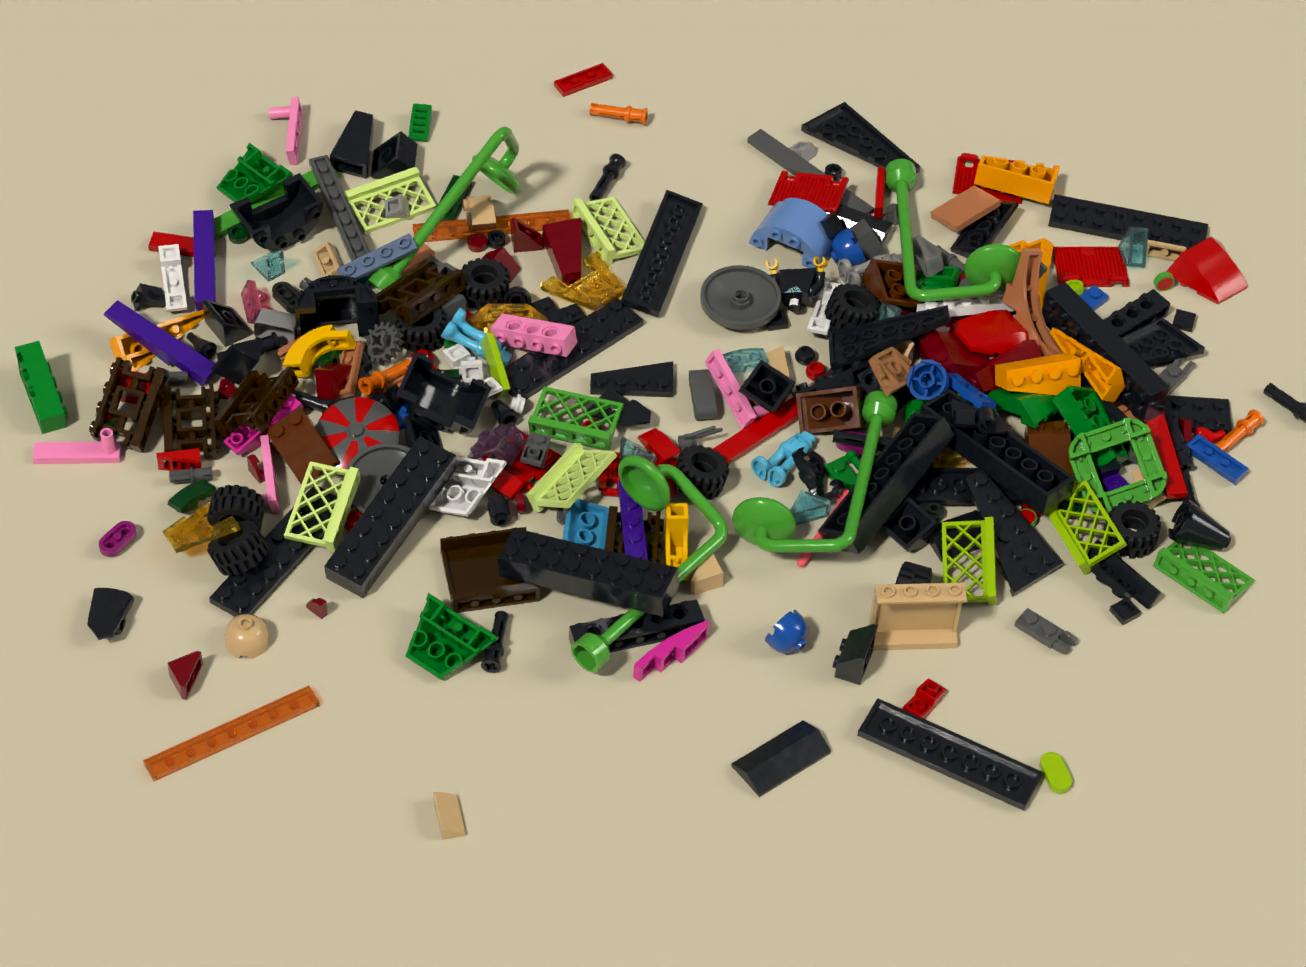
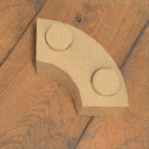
[463,195,496,231]

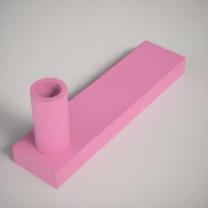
[269,97,303,165]
[705,349,769,429]
[33,428,121,464]
[260,434,281,514]

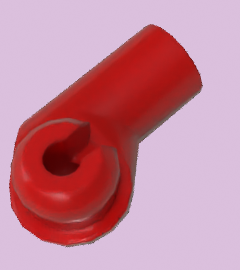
[1194,427,1226,443]

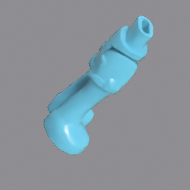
[441,307,513,367]
[751,431,816,487]

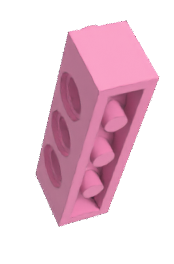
[491,313,578,357]

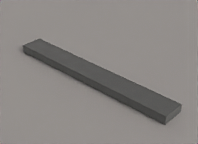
[747,129,874,215]
[309,155,370,261]

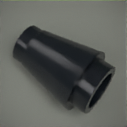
[491,399,517,428]

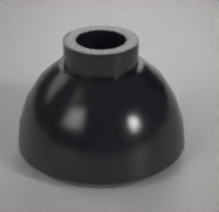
[503,286,532,314]

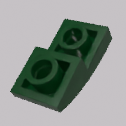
[168,480,216,513]

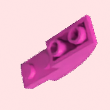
[223,394,303,455]

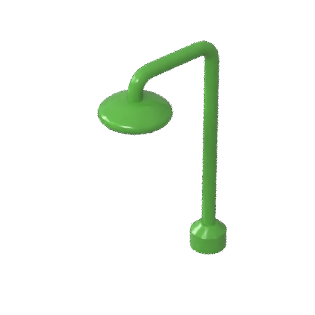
[368,127,520,291]
[885,159,1021,302]
[732,391,897,553]
[571,455,728,673]

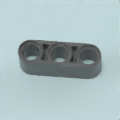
[689,369,717,420]

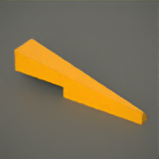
[1009,238,1054,309]
[109,310,204,372]
[1049,328,1125,402]

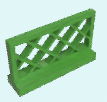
[528,386,624,451]
[1153,541,1255,614]

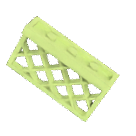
[345,167,436,234]
[570,197,645,266]
[526,443,617,512]
[284,461,361,553]

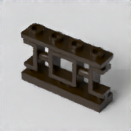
[376,261,466,326]
[89,357,169,453]
[213,366,299,438]
[163,384,221,462]
[605,506,664,563]

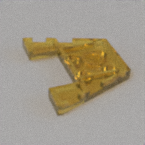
[540,251,625,311]
[162,498,241,553]

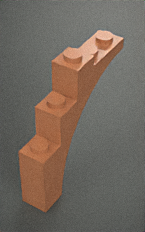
[1002,248,1063,357]

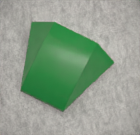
[216,143,293,203]
[987,388,1059,428]
[405,593,499,680]

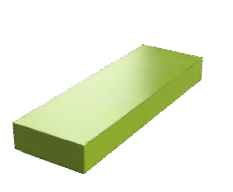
[481,333,511,398]

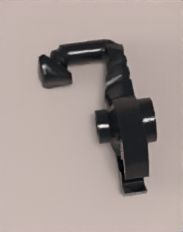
[791,447,845,505]

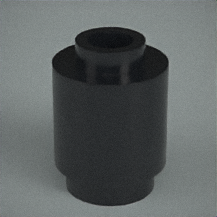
[487,494,512,527]

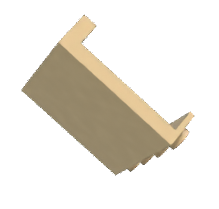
[868,583,967,650]

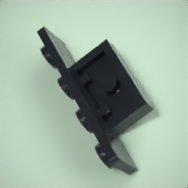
[791,359,870,396]
[1087,540,1161,609]

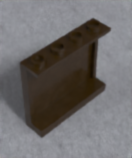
[440,527,540,613]

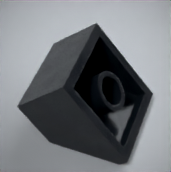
[371,131,418,179]
[738,360,796,414]
[833,624,878,685]

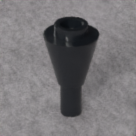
[186,332,217,359]

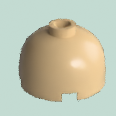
[224,614,269,659]

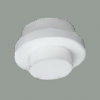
[510,394,526,414]

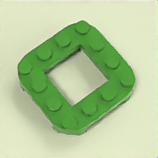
[1068,417,1167,515]

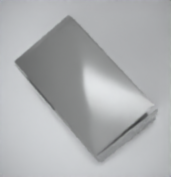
[912,236,944,278]
[254,308,297,345]

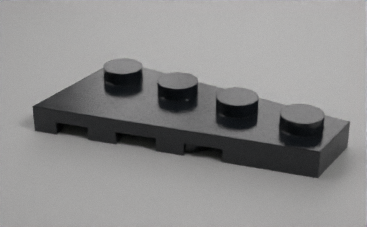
[590,361,673,397]

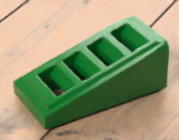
[408,104,432,142]
[916,264,961,287]

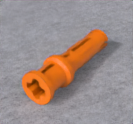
[589,103,648,125]
[358,359,411,395]
[1215,409,1264,452]

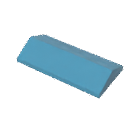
[562,499,609,549]

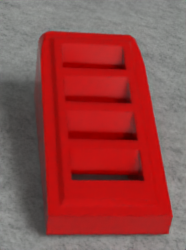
[156,448,202,471]

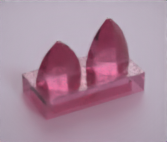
[241,280,274,324]

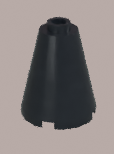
[1168,500,1231,550]

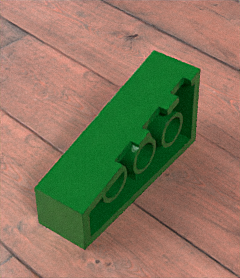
[1052,386,1129,469]

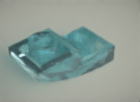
[722,348,769,373]

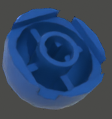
[830,228,866,266]
[907,360,950,402]
[765,609,808,653]

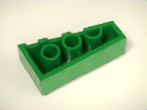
[15,341,69,434]

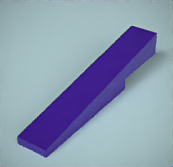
[193,210,216,311]
[104,300,215,387]

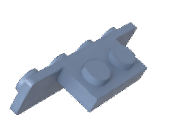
[338,233,418,279]

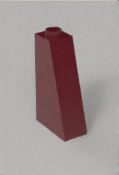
[542,217,582,289]
[966,339,1043,392]

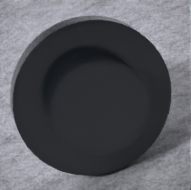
[795,346,815,365]

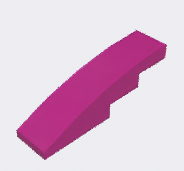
[633,621,710,682]

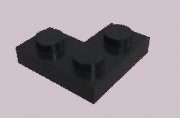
[531,297,586,326]

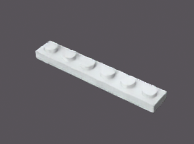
[916,295,1016,317]

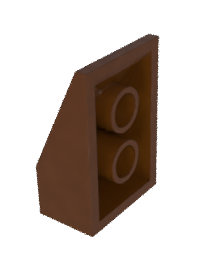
[863,259,921,308]
[796,386,867,434]
[265,407,338,485]
[1024,421,1073,476]

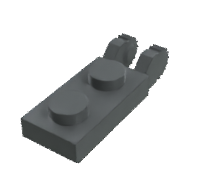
[1158,358,1196,395]
[1014,608,1078,655]

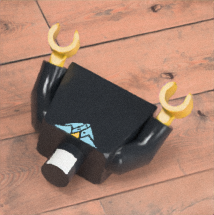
[766,256,828,312]

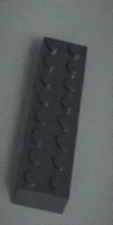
[1042,282,1169,423]
[920,389,1075,515]
[818,413,955,554]
[324,436,457,598]
[497,528,679,617]

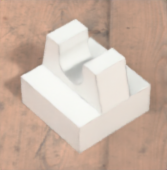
[461,357,483,383]

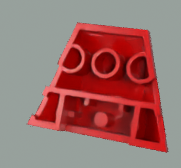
[1166,237,1248,304]
[950,310,1029,356]

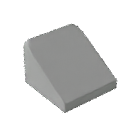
[789,141,816,161]
[384,195,410,218]

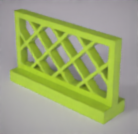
[1046,480,1127,575]
[942,517,997,605]

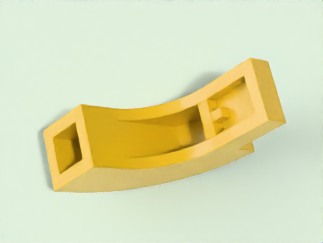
[282,325,357,378]
[665,503,689,580]

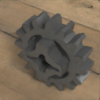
[364,321,404,366]

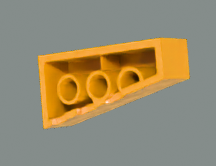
[974,155,1060,204]
[995,353,1081,395]

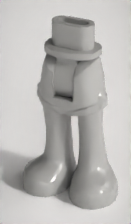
[838,253,902,287]

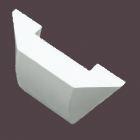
[428,456,507,517]

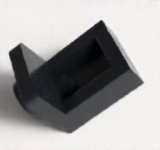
[131,283,166,311]
[369,383,399,412]

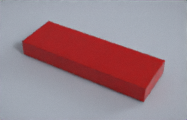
[554,63,612,97]
[874,167,885,219]
[148,232,194,257]

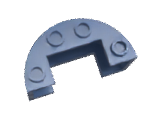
[749,198,833,270]

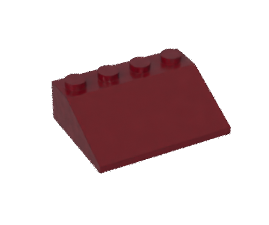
[911,318,989,379]

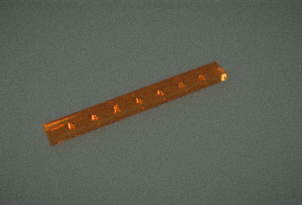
[412,209,571,242]
[143,685,320,781]

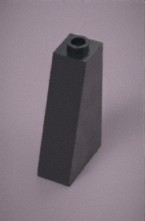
[330,110,374,179]

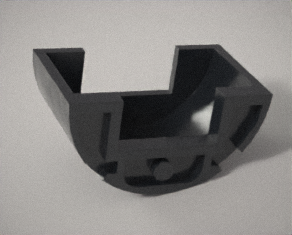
[229,173,323,250]
[295,275,379,338]
[395,352,492,435]

